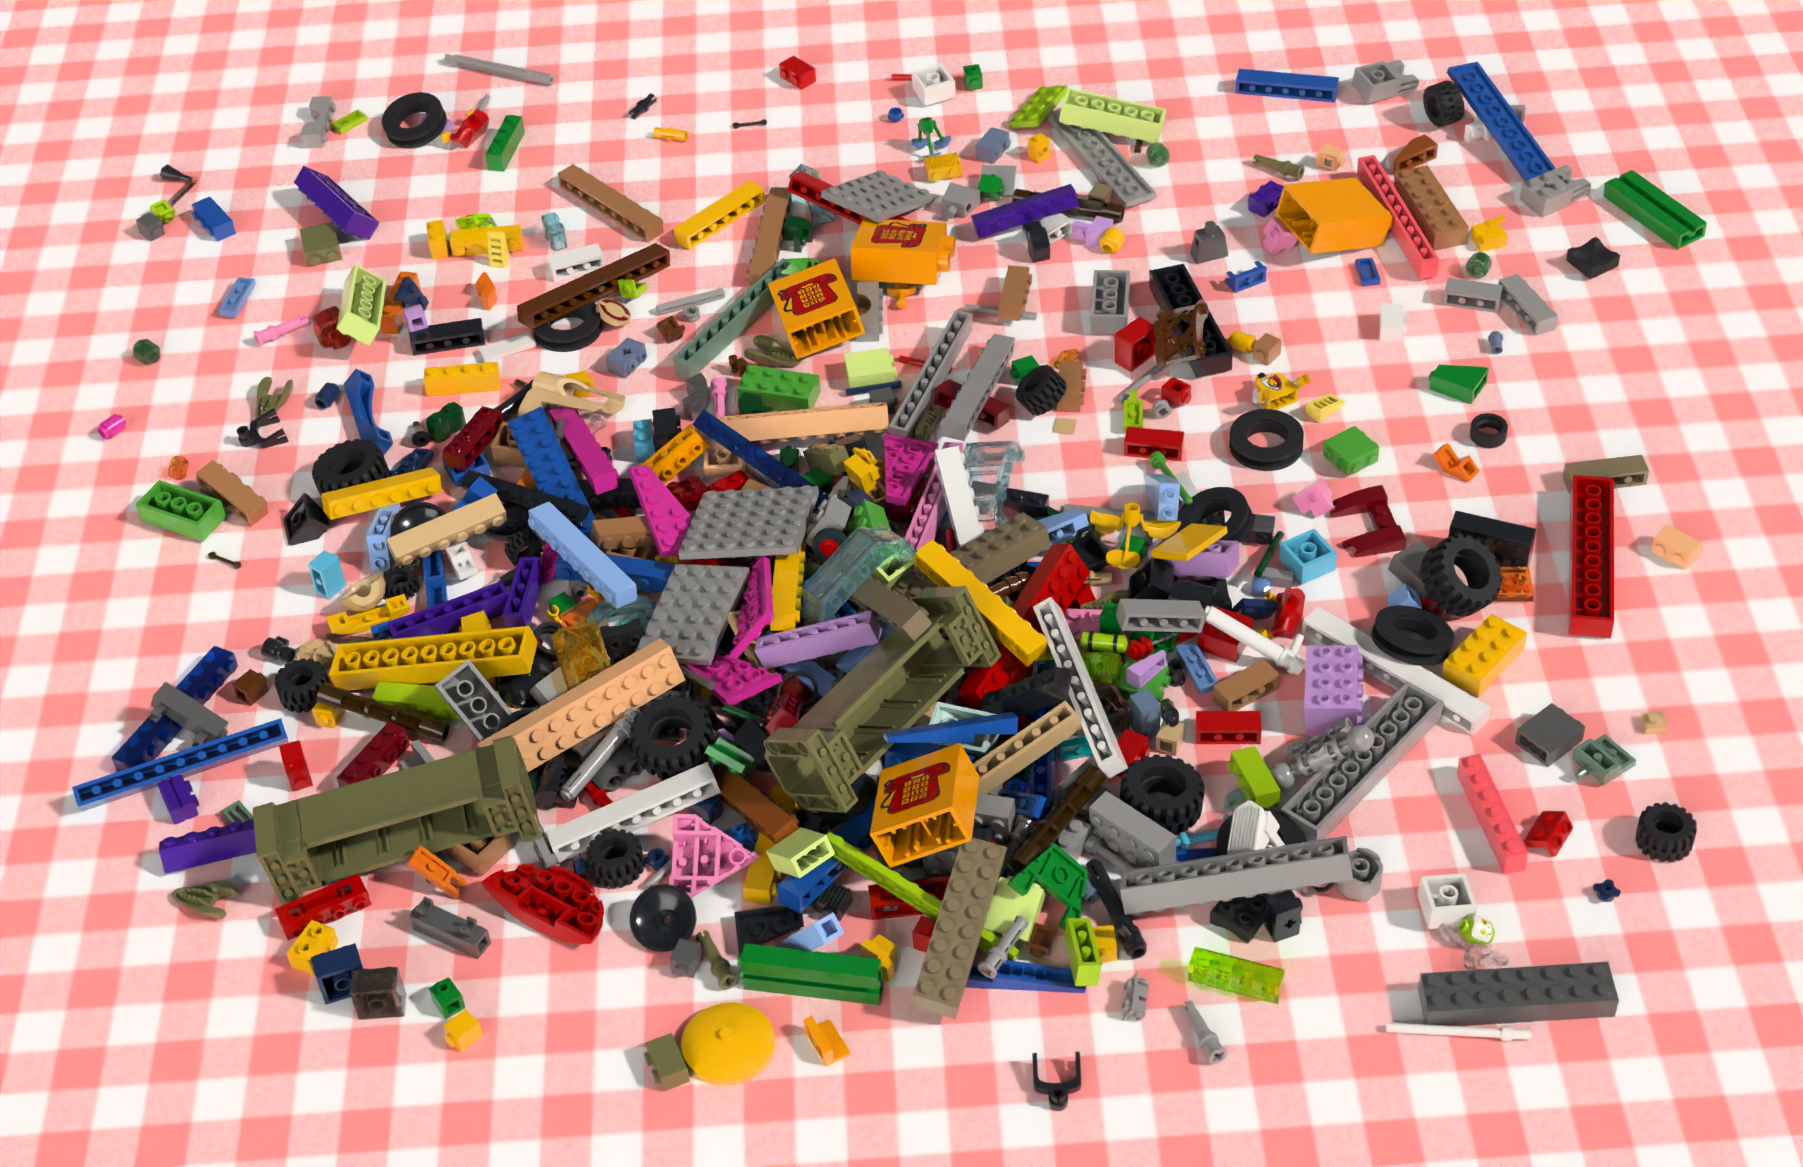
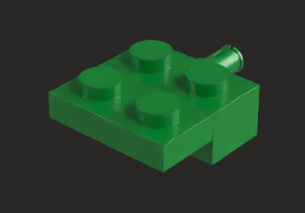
[704,737,758,775]

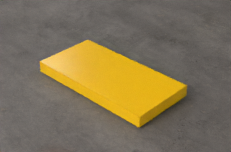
[1151,523,1228,561]

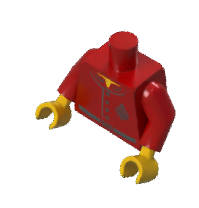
[440,109,490,149]
[1257,588,1306,640]

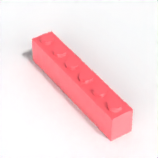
[1457,754,1528,875]

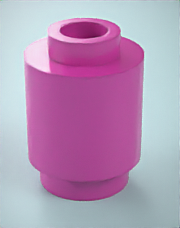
[97,414,126,440]

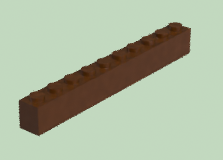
[517,243,670,329]

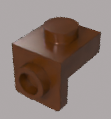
[656,315,685,343]
[1024,922,1058,958]

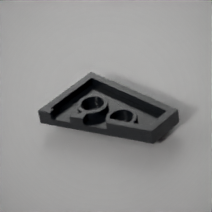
[734,905,804,952]

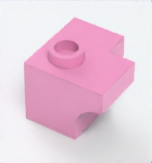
[1263,217,1298,255]
[1292,477,1334,518]

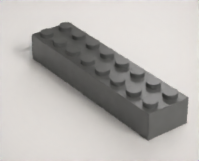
[1418,962,1619,1026]

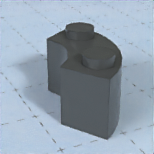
[591,743,643,791]

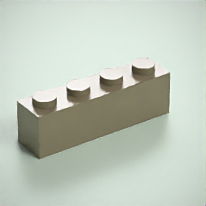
[1562,455,1649,494]

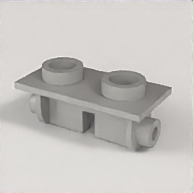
[1121,971,1149,1021]

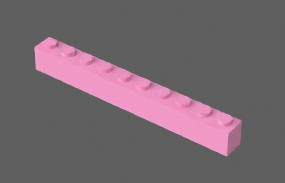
[900,442,965,572]

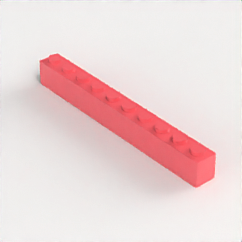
[1357,155,1439,279]

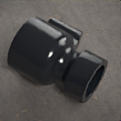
[261,636,296,664]

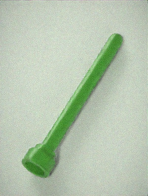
[1149,451,1193,505]

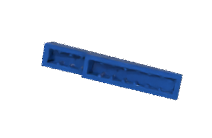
[423,550,448,608]
[883,712,1018,743]
[966,960,1086,993]

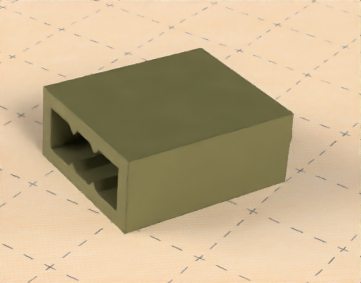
[299,222,342,267]

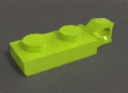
[1123,390,1143,432]

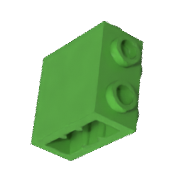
[1323,425,1379,477]
[1112,657,1171,703]

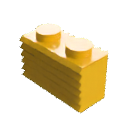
[924,152,962,182]
[426,220,449,259]

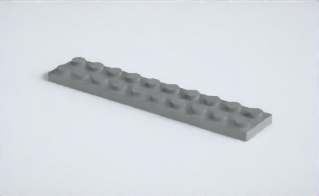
[1046,108,1156,209]

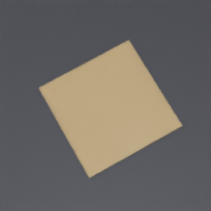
[1053,418,1077,434]

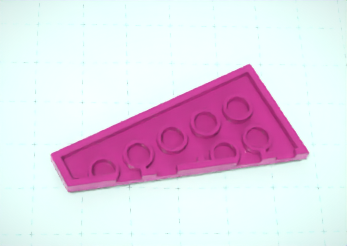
[629,466,693,557]
[729,556,774,660]

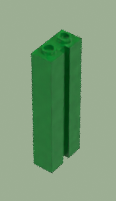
[1603,170,1707,250]
[737,943,884,1005]

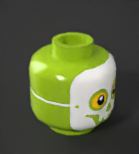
[1458,914,1495,948]

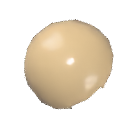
[337,572,386,612]

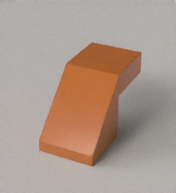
[475,272,497,311]
[1432,443,1479,482]

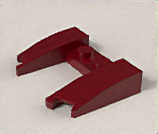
[1330,485,1406,558]

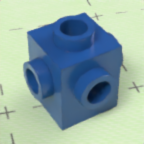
[723,822,758,852]

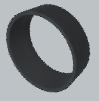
[703,695,746,736]

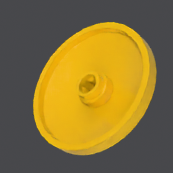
[681,1002,775,1086]

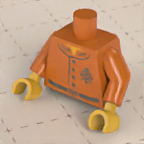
[545,584,608,643]

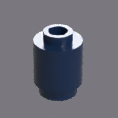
[314,382,340,409]

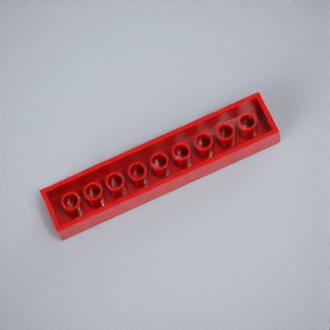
[1568,475,1614,638]
[957,543,1090,711]

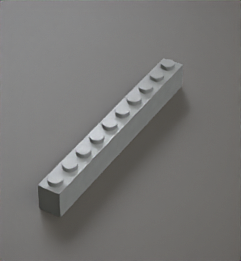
[888,309,973,438]
[940,333,1015,441]

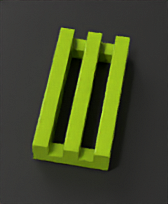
[331,109,368,135]

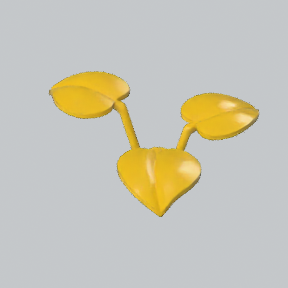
[1090,503,1181,569]

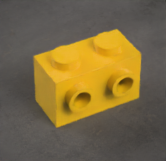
[286,920,339,975]

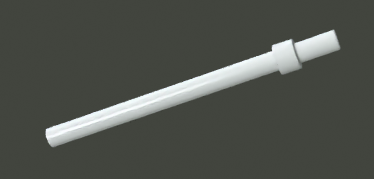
[1386,1023,1532,1041]

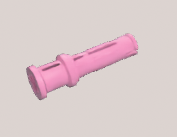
[253,314,309,346]
[710,377,727,417]

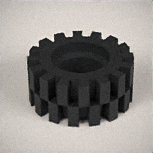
[504,530,543,566]
[383,565,419,600]

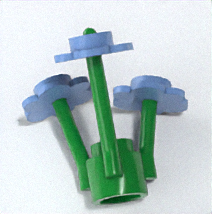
[911,117,951,158]

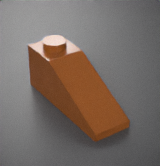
[1393,134,1438,175]

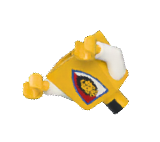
[1252,372,1311,410]

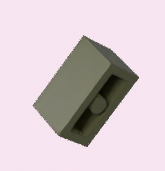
[643,1033,690,1092]

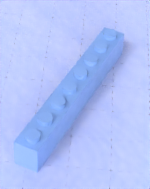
[528,502,637,609]

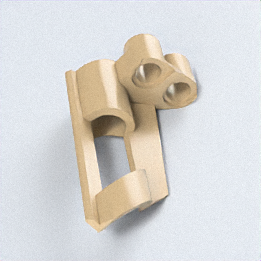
[518,371,625,417]

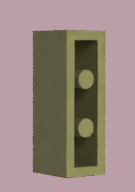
[803,442,849,476]

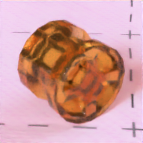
[168,456,189,480]

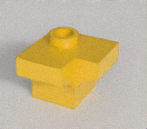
[860,934,898,982]

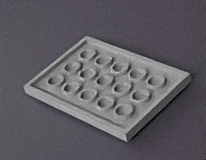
[821,170,935,223]
[635,564,751,666]

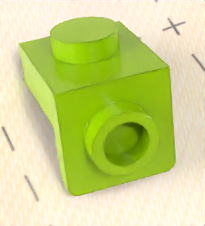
[149,199,175,224]
[618,279,648,298]

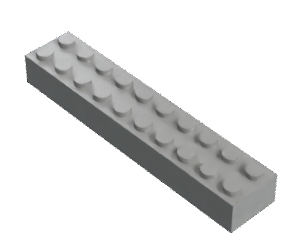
[1280,681,1444,842]
[1120,836,1353,915]

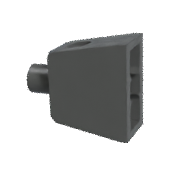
[1190,221,1228,264]

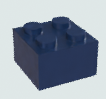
[311,943,370,1005]

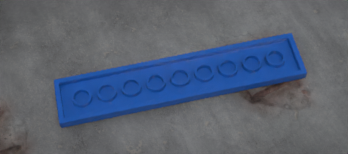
[1446,61,1556,181]
[507,406,596,543]

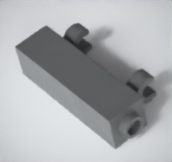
[149,681,229,747]
[409,896,491,959]

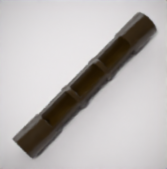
[1012,189,1125,222]
[317,683,450,743]
[1009,765,1106,873]

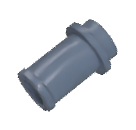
[1488,331,1503,355]
[1082,877,1098,904]

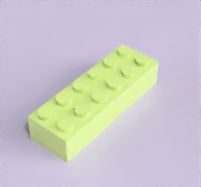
[1059,88,1167,143]
[336,264,387,345]

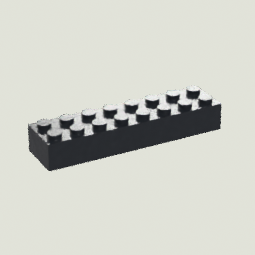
[1149,263,1233,378]

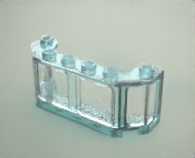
[963,441,1025,533]
[801,525,917,625]

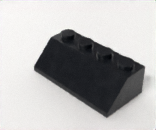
[980,667,1073,718]

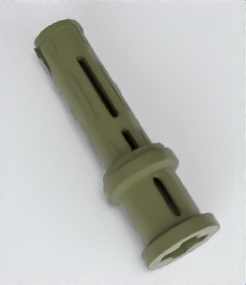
[1252,154,1305,180]
[696,930,738,990]

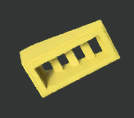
[487,231,510,268]
[1305,393,1345,423]

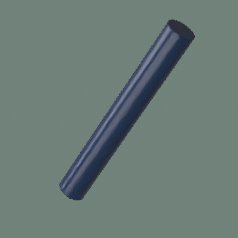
[845,381,902,396]

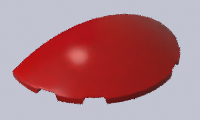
[482,864,604,944]

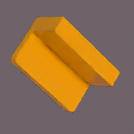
[803,1016,850,1067]

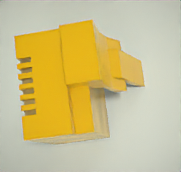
[1471,215,1508,252]
[844,448,880,494]

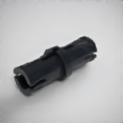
[629,93,657,119]

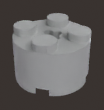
[1336,847,1384,902]

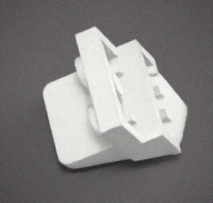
[1227,800,1285,854]

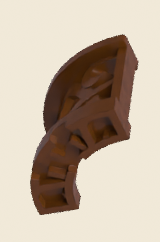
[1154,299,1209,368]

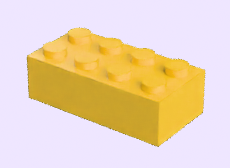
[1442,614,1527,698]

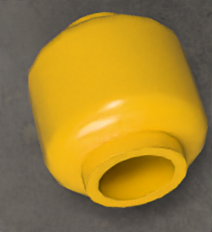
[1099,227,1125,254]

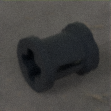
[1167,659,1186,687]

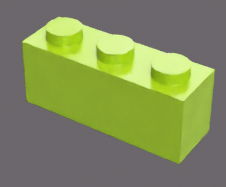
[1228,746,1281,808]
[1064,918,1102,986]

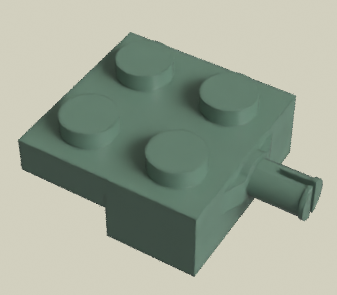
[1572,734,1636,786]

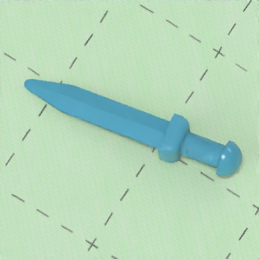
[1176,829,1219,850]

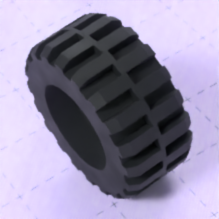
[312,439,390,498]
[1420,534,1502,617]
[630,695,715,779]
[1119,754,1205,835]

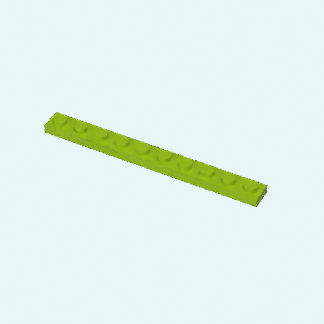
[826,832,1019,961]

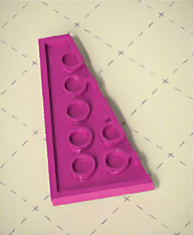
[884,433,939,506]
[681,651,782,706]

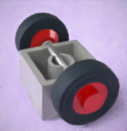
[804,495,857,562]

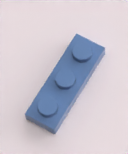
[218,277,256,317]
[1175,641,1218,695]

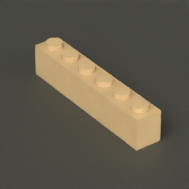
[387,493,507,567]
[973,701,1082,794]

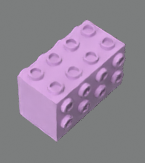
[1304,645,1364,737]

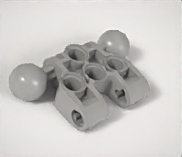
[1269,717,1375,790]

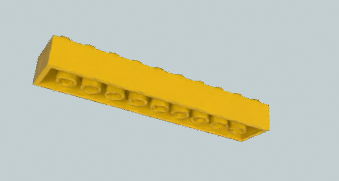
[328,626,538,691]

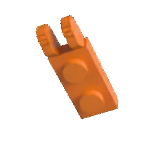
[406,845,467,899]

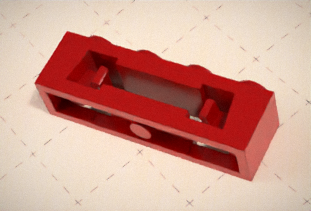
[274,873,372,941]
[868,875,950,920]

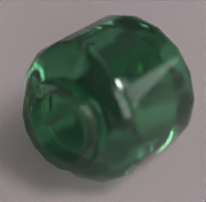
[1146,142,1170,167]
[1466,252,1492,278]
[132,338,160,365]

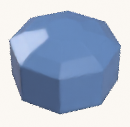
[1251,578,1271,597]

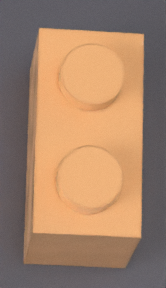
[1651,524,1702,570]

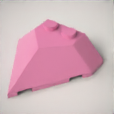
[669,814,760,898]

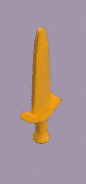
[887,283,916,309]

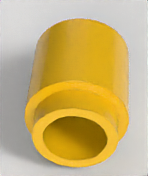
[1228,331,1257,354]

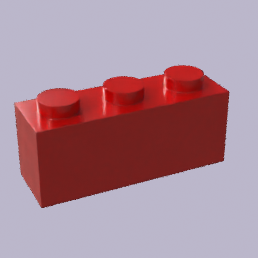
[1124,427,1185,461]
[1195,711,1262,744]

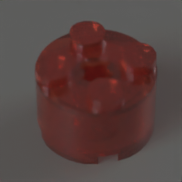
[312,306,351,350]

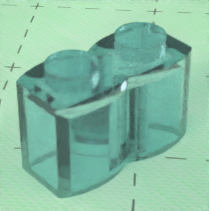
[541,212,568,251]

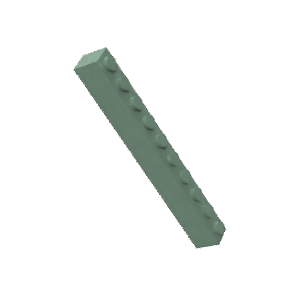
[673,258,790,379]

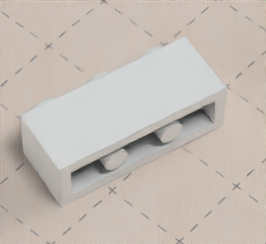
[547,243,605,282]

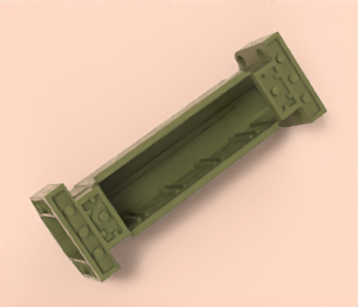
[764,586,1001,813]
[253,735,542,907]

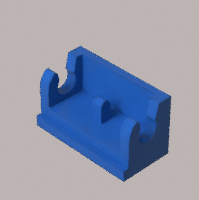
[1225,261,1267,293]

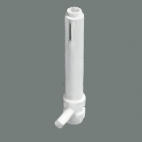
[1204,605,1306,675]

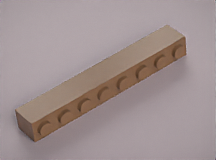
[557,164,664,242]
[747,187,792,287]

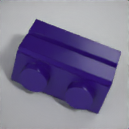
[1248,180,1284,218]
[157,774,200,825]

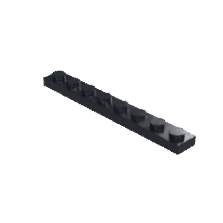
[460,469,591,526]

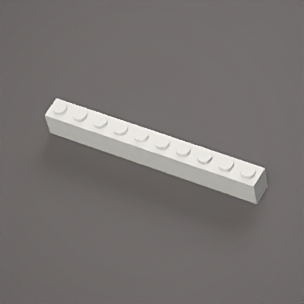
[1033,597,1128,778]
[1302,606,1491,736]

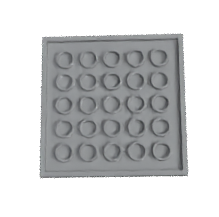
[678,485,819,560]

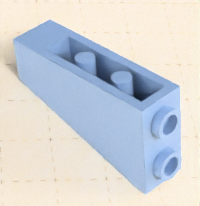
[1145,474,1180,521]
[366,503,401,571]
[1037,508,1089,551]
[775,913,844,951]

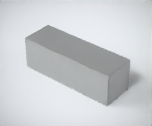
[1254,565,1294,589]

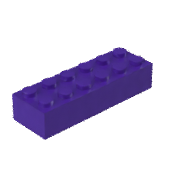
[293,165,380,240]

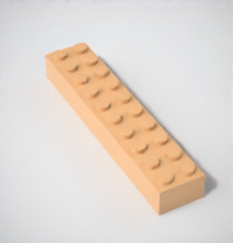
[696,402,889,445]
[477,638,685,772]

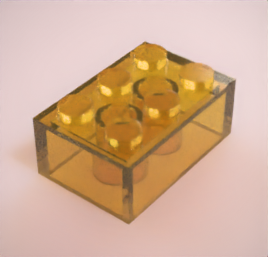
[551,621,611,691]

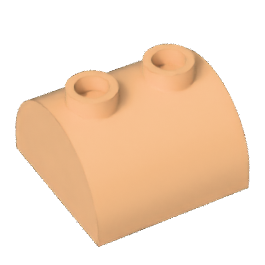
[704,438,745,476]

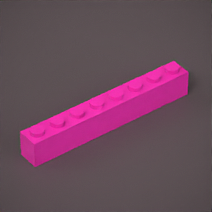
[549,407,619,495]

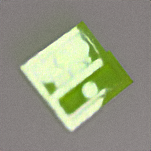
[455,214,497,229]

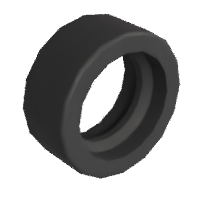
[1470,413,1508,448]
[533,621,571,662]

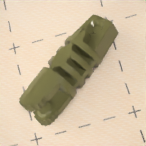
[914,405,944,441]

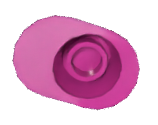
[542,542,559,585]

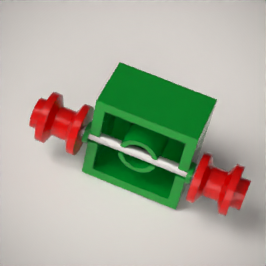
[1126,631,1197,661]

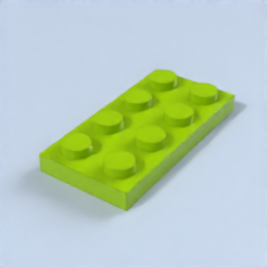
[1009,85,1068,128]

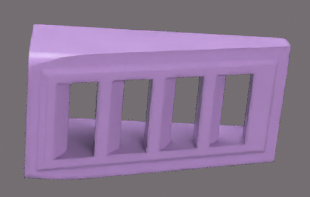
[1126,650,1166,690]

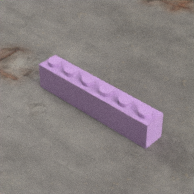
[754,610,882,669]

